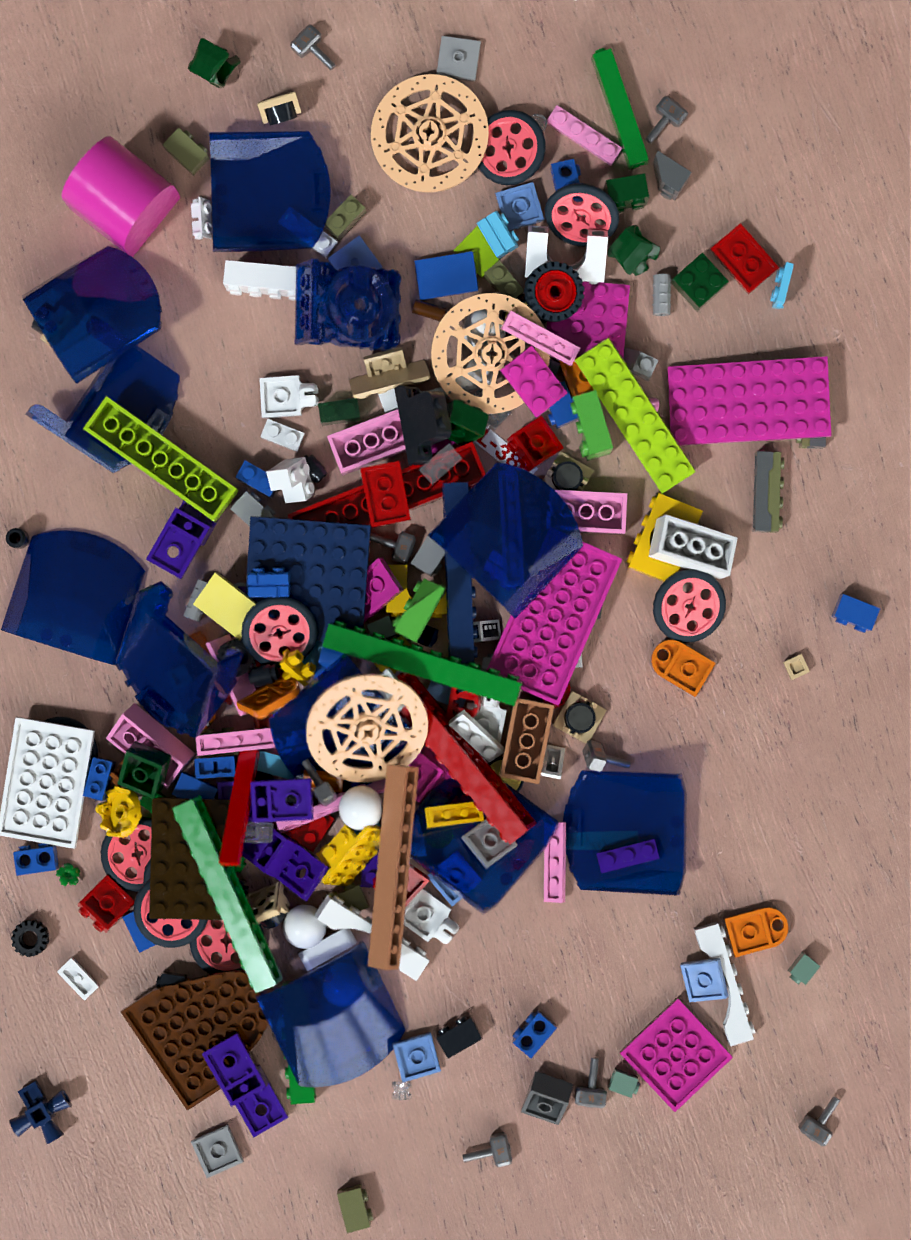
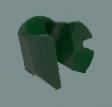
[188,38,241,88]
[607,225,660,276]

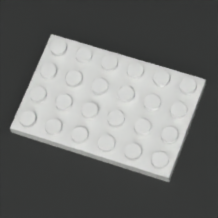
[0,717,95,849]

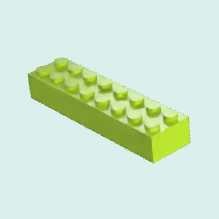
[575,337,696,494]
[83,396,239,523]

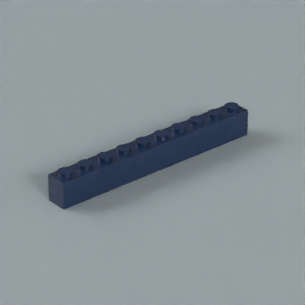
[442,482,478,664]

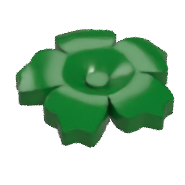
[56,863,80,887]

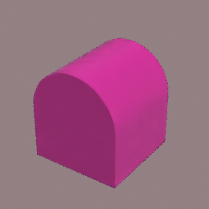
[61,136,181,258]

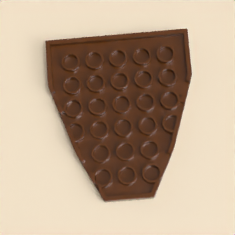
[121,970,282,1111]

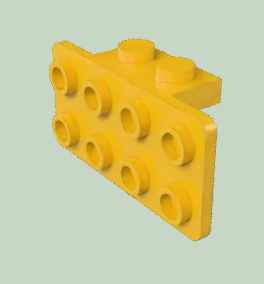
[321,825,381,886]

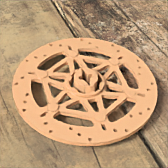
[371,74,489,193]
[431,293,550,414]
[306,674,428,783]

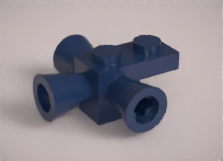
[9,1080,72,1145]

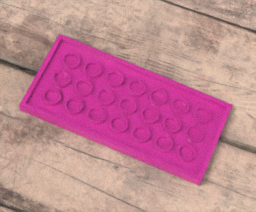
[668,356,831,446]
[487,527,622,706]

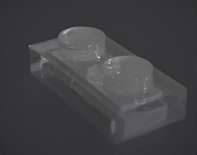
[419,444,462,485]

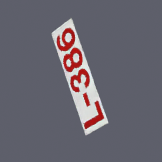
[474,426,538,483]

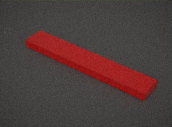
[219,750,260,866]

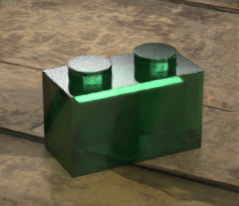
[318,398,361,426]

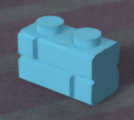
[476,211,519,259]

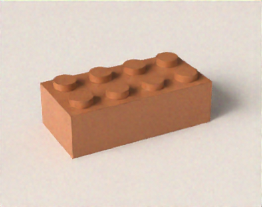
[499,698,554,784]

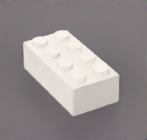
[223,260,308,301]
[648,515,738,579]

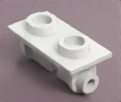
[191,197,213,240]

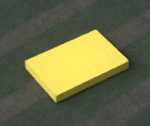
[193,572,257,640]

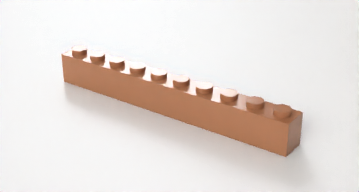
[368,764,419,970]

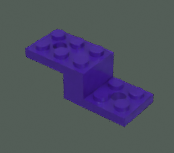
[146,500,222,579]
[217,778,314,823]
[242,821,329,901]
[202,1033,289,1138]

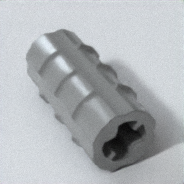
[652,274,672,316]
[183,579,207,622]

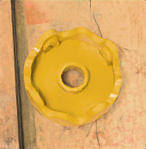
[96,786,142,838]

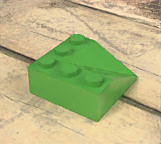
[570,390,613,461]
[393,579,445,643]

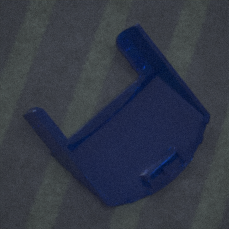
[25,316,180,473]
[116,581,243,738]

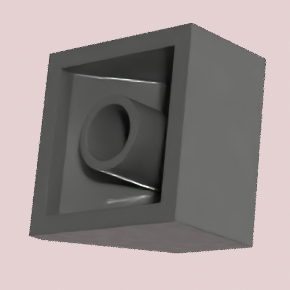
[653,151,692,201]
[521,1071,573,1125]

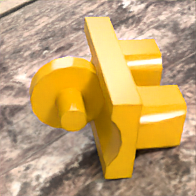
[280,649,316,687]

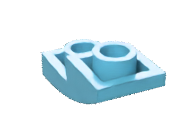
[257,750,300,780]

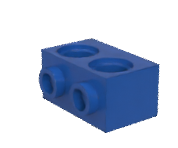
[550,159,583,202]
[194,756,237,779]
[13,843,59,876]
[512,1010,557,1058]

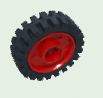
[524,262,585,322]

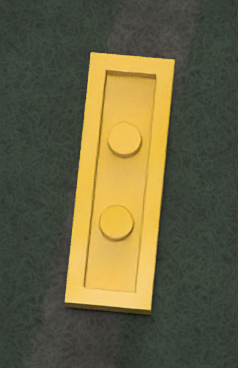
[424,802,484,828]

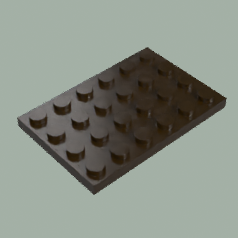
[149,797,230,920]

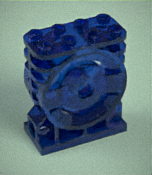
[295,258,402,351]

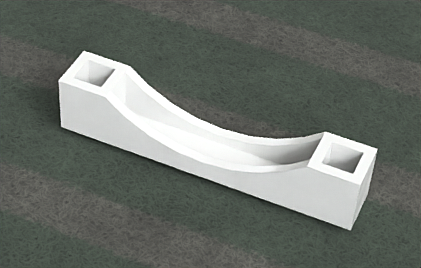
[378,352,498,414]
[315,895,429,981]
[694,922,755,1046]

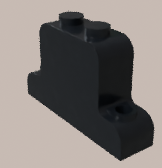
[394,385,452,465]

